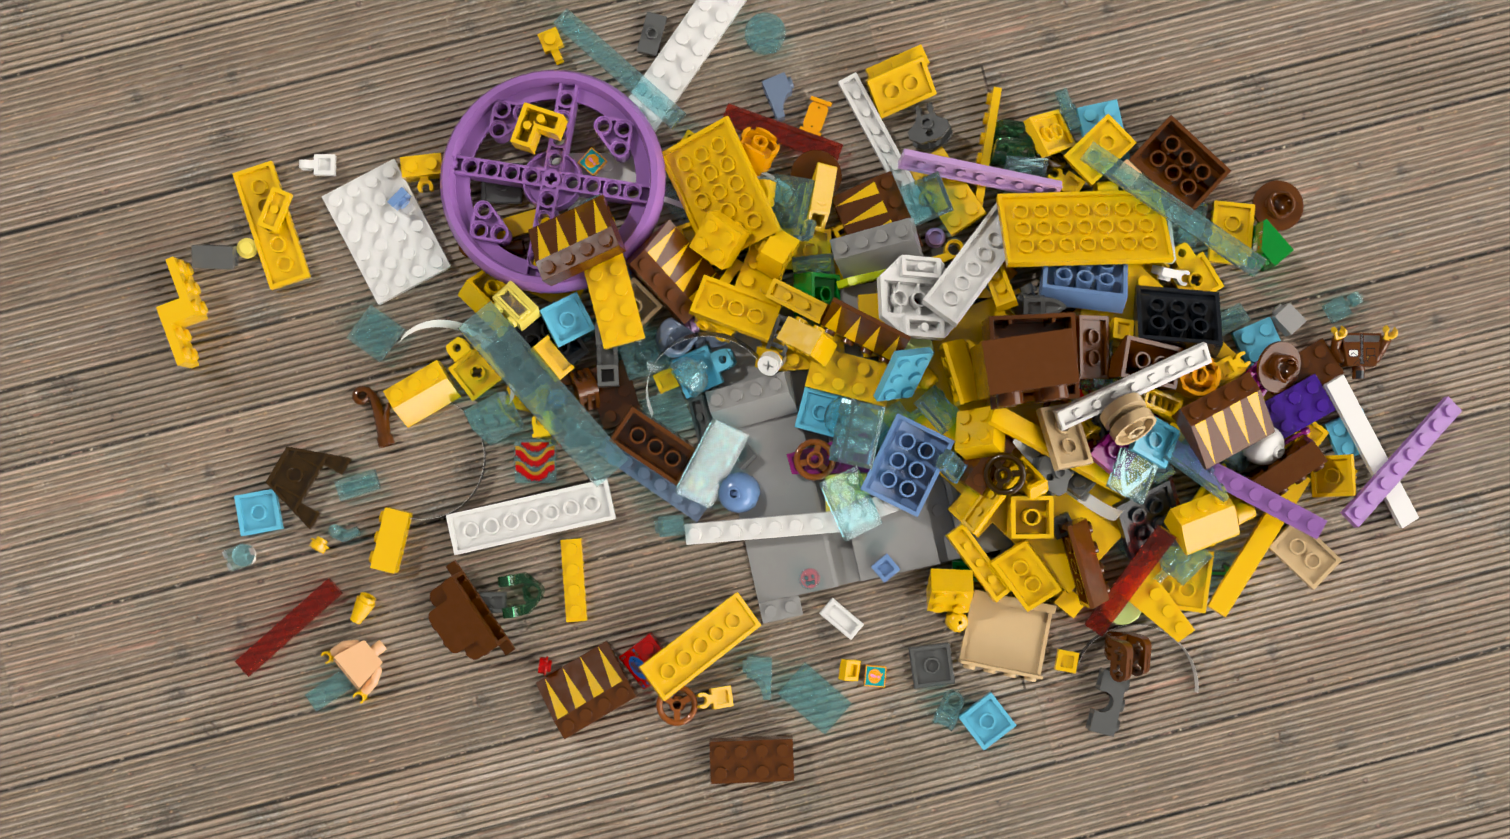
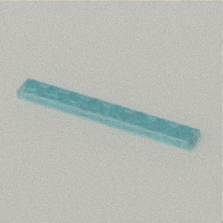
[553,8,686,129]

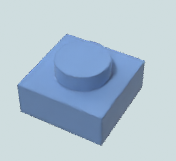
[387,187,412,211]
[871,553,900,583]

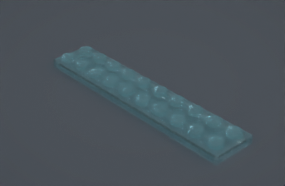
[458,301,629,487]

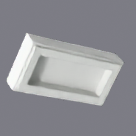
[819,597,864,640]

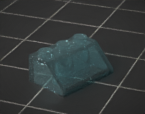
[829,398,886,470]

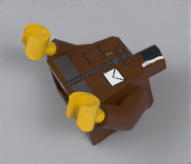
[1330,325,1398,379]

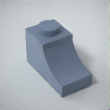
[762,72,794,123]

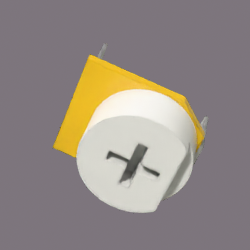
[755,343,787,376]

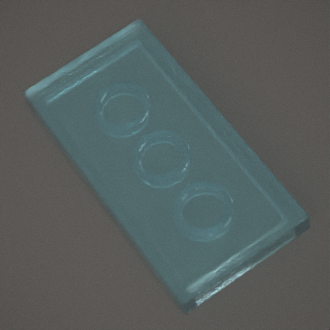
[675,418,749,508]

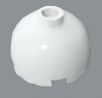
[1243,427,1285,465]

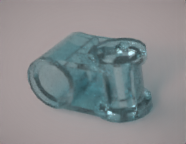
[932,689,964,731]

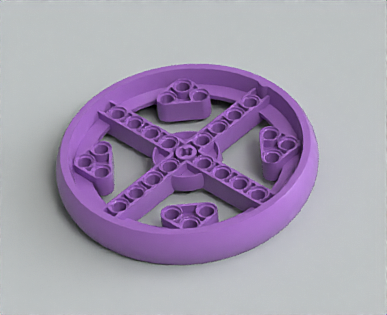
[440,70,666,294]

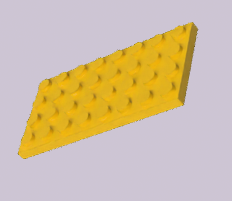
[996,190,1174,267]

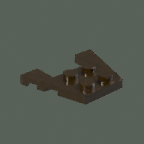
[265,446,352,530]

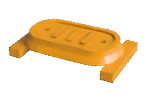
[799,95,832,138]

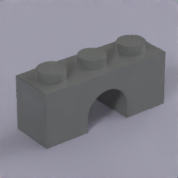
[595,324,619,388]
[1085,668,1130,737]

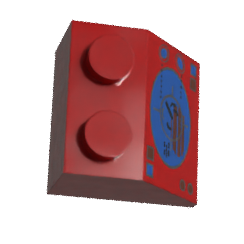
[619,632,664,690]

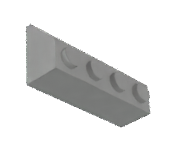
[830,218,923,279]
[705,371,799,432]

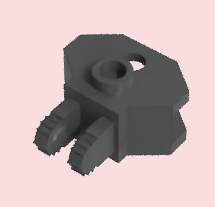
[908,102,953,151]
[1032,455,1076,496]

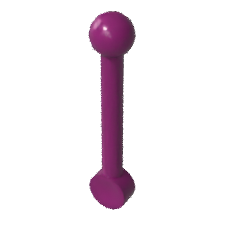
[1284,427,1310,446]

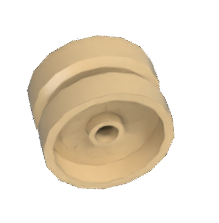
[1100,393,1157,446]

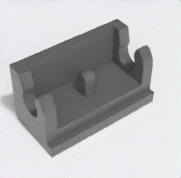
[191,244,239,270]

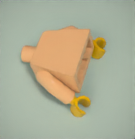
[321,640,387,704]

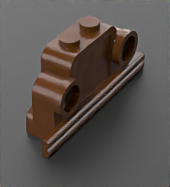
[428,560,516,660]

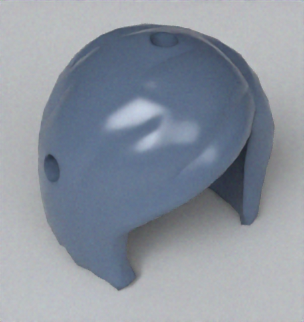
[655,318,698,358]

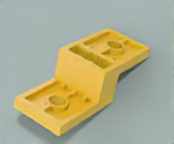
[156,257,208,368]

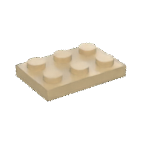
[1036,403,1094,471]
[1269,524,1342,590]

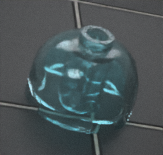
[669,357,708,398]

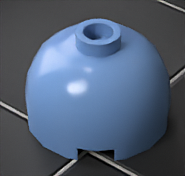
[718,472,760,513]

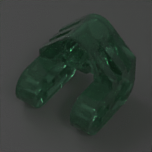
[990,119,1035,166]
[497,572,545,619]

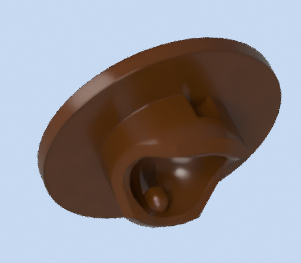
[791,150,842,198]
[1252,180,1304,232]
[1256,341,1301,393]

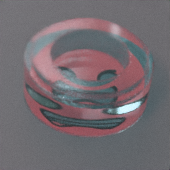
[799,568,820,589]

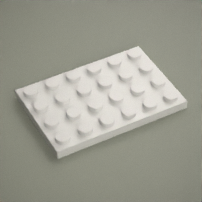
[322,159,452,305]

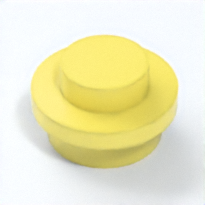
[237,238,258,259]

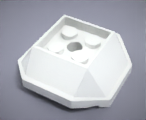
[877,255,954,340]

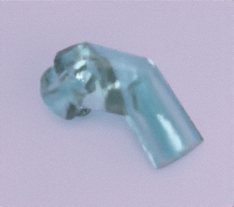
[329,524,361,542]

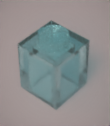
[655,514,685,537]

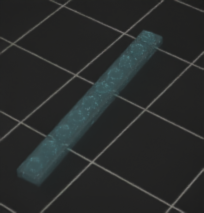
[1080,141,1267,278]

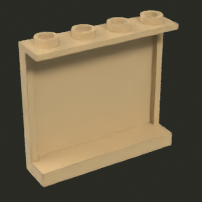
[958,589,1056,682]

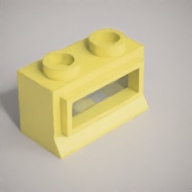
[492,281,541,331]

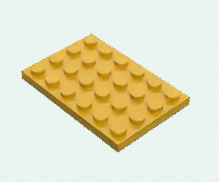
[662,116,782,266]

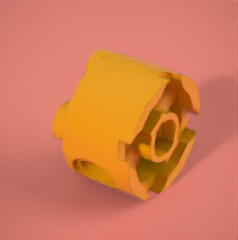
[739,127,780,176]
[1175,358,1221,398]

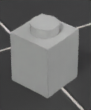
[1271,303,1307,336]

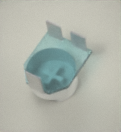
[222,543,256,572]

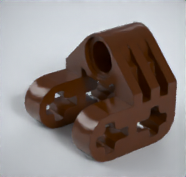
[548,368,600,420]
[1104,631,1152,682]

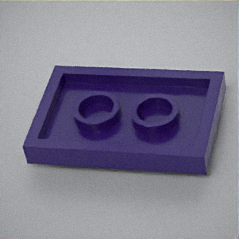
[1265,374,1336,439]

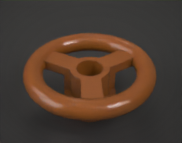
[794,439,835,480]
[656,686,698,726]

